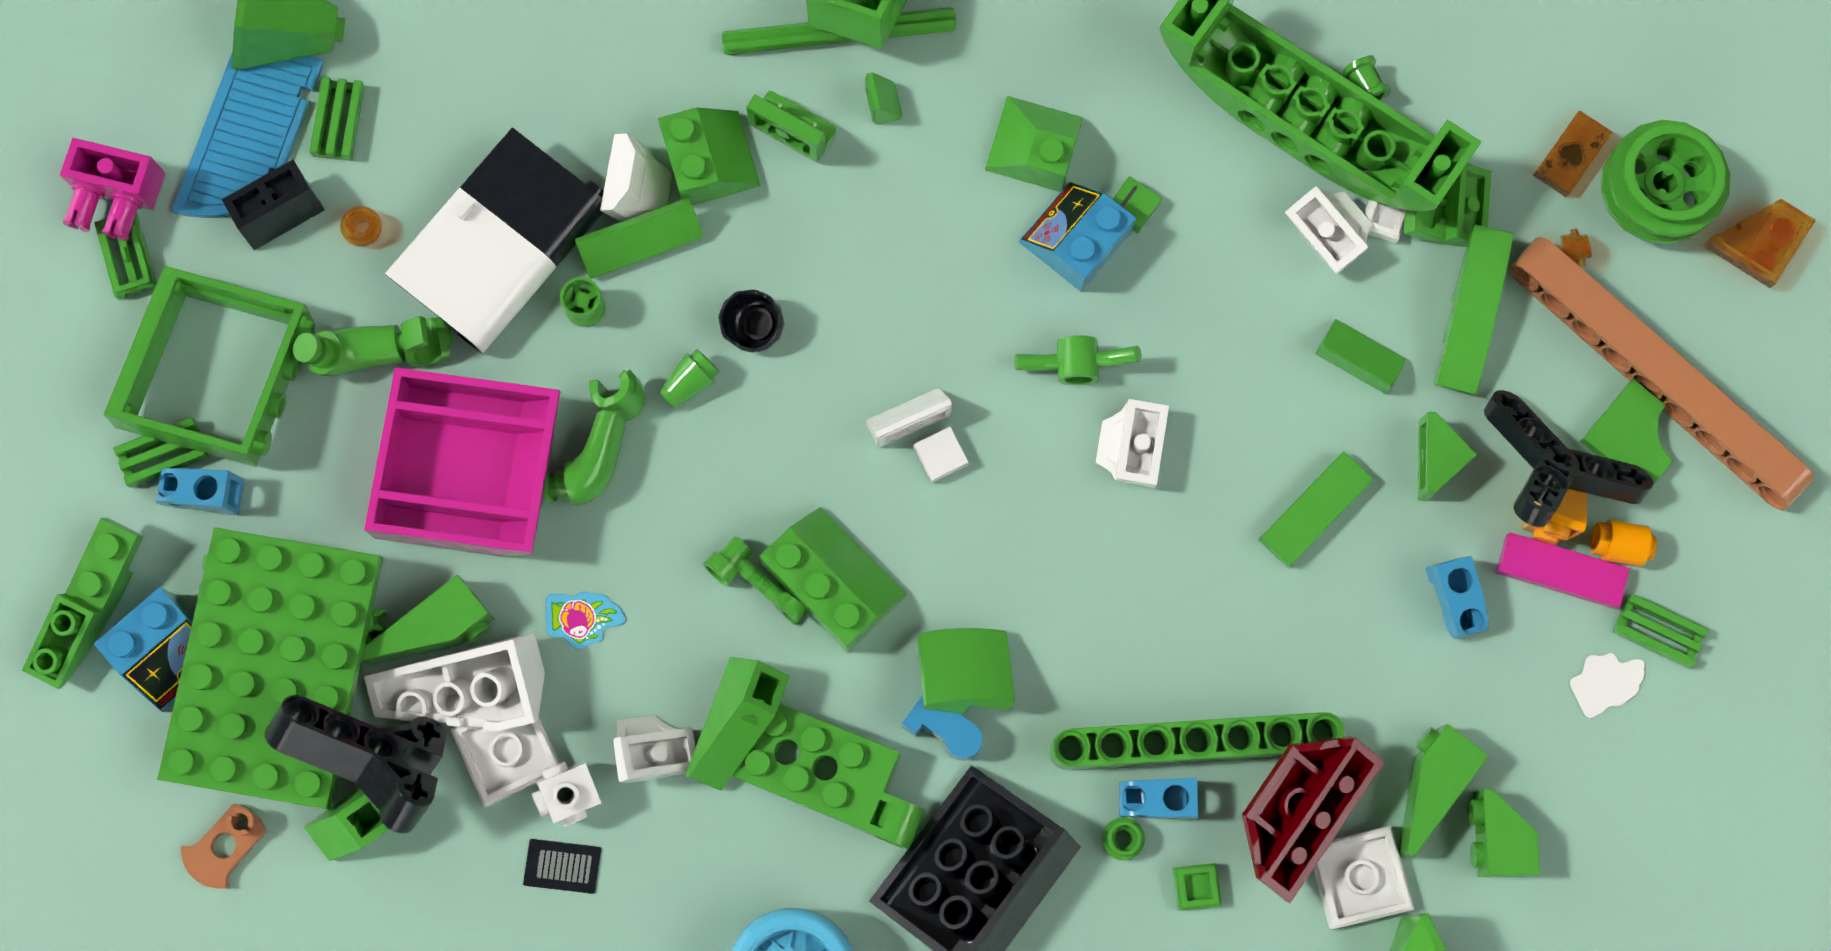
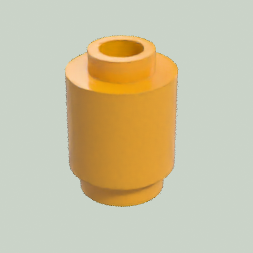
[1590,519,1657,567]

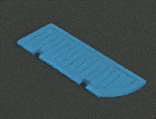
[171,54,325,218]

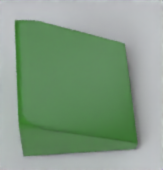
[865,72,903,125]

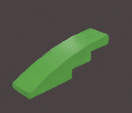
[1434,224,1514,395]

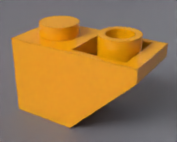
[1522,489,1587,545]

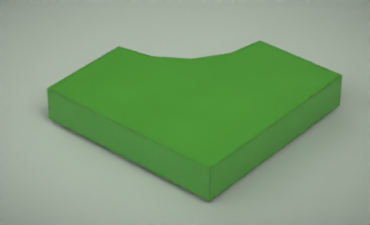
[1580,379,1673,485]

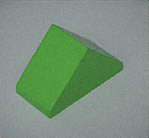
[1418,412,1477,501]

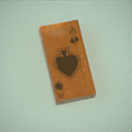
[1533,110,1612,197]

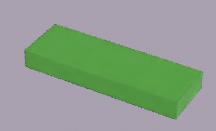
[575,197,704,279]
[1258,451,1373,568]

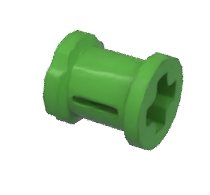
[1342,55,1391,101]

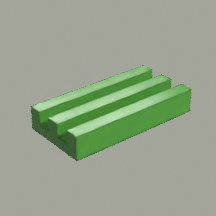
[309,77,365,161]
[94,213,157,300]
[113,417,209,488]
[1612,593,1709,669]

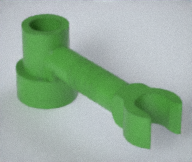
[703,536,807,625]

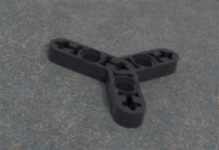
[1484,390,1653,527]

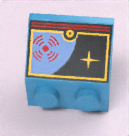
[1019,182,1136,292]
[94,587,194,712]

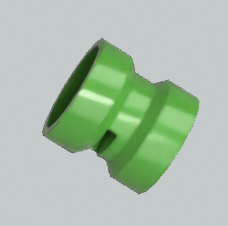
[560,277,606,327]

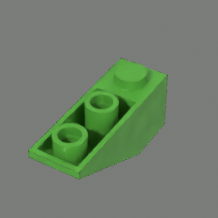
[685,657,790,791]

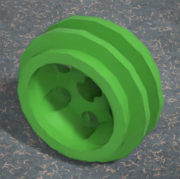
[1601,119,1731,244]

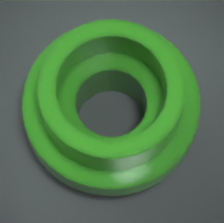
[1102,817,1145,861]

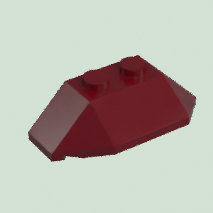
[1242,736,1385,903]

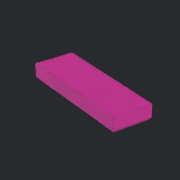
[1496,532,1630,609]

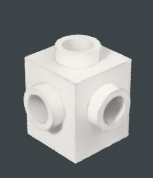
[532,761,602,827]

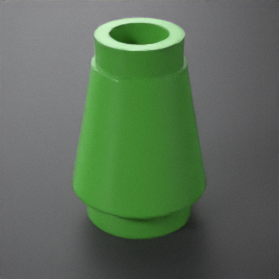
[659,349,720,409]

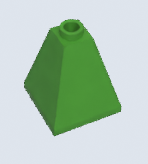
[231,0,345,70]

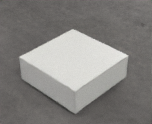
[1364,200,1405,244]
[913,427,969,483]

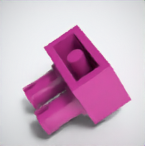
[60,137,166,241]

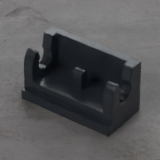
[221,159,325,250]

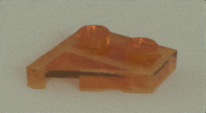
[1703,199,1816,288]

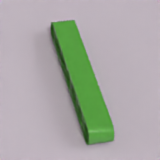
[1050,712,1345,770]

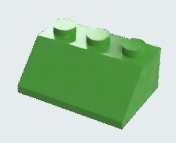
[759,507,907,653]

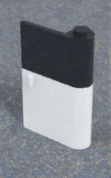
[385,127,604,354]

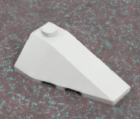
[364,632,545,731]

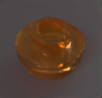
[340,206,382,247]
[1560,228,1592,268]

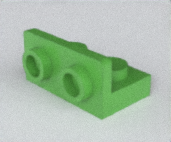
[746,91,836,163]

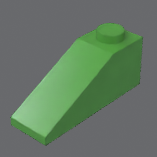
[362,574,495,666]
[1398,724,1489,858]

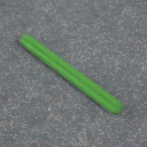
[722,7,957,55]

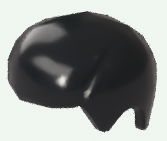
[718,289,785,353]

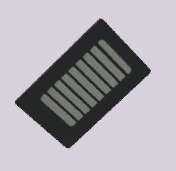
[523,839,601,894]

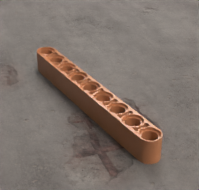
[1509,237,1814,510]

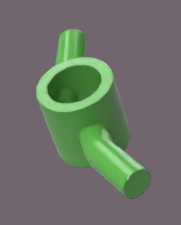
[1014,335,1142,385]

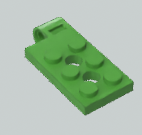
[732,704,925,850]

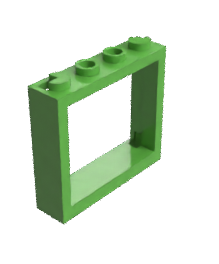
[103,266,315,467]

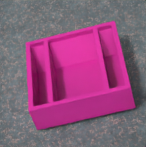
[364,367,561,556]

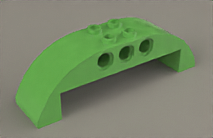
[1159,0,1482,211]

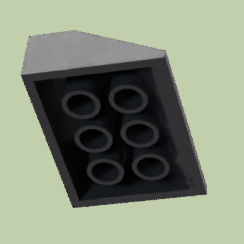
[869,765,1081,951]

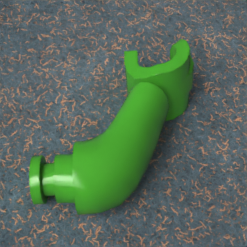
[293,316,453,376]
[543,369,645,506]

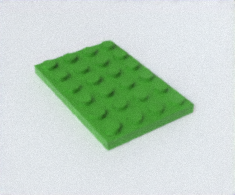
[157,527,383,810]

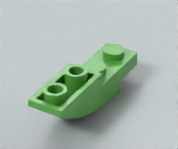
[22,518,144,689]

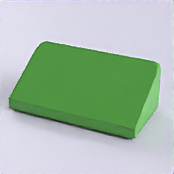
[1315,319,1406,394]

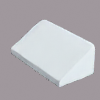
[866,389,952,447]

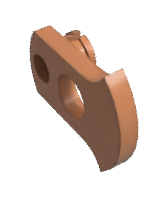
[181,804,267,889]

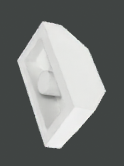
[600,133,673,222]
[1285,186,1373,275]
[1096,399,1169,488]
[613,715,696,783]

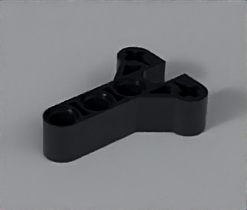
[265,695,446,834]

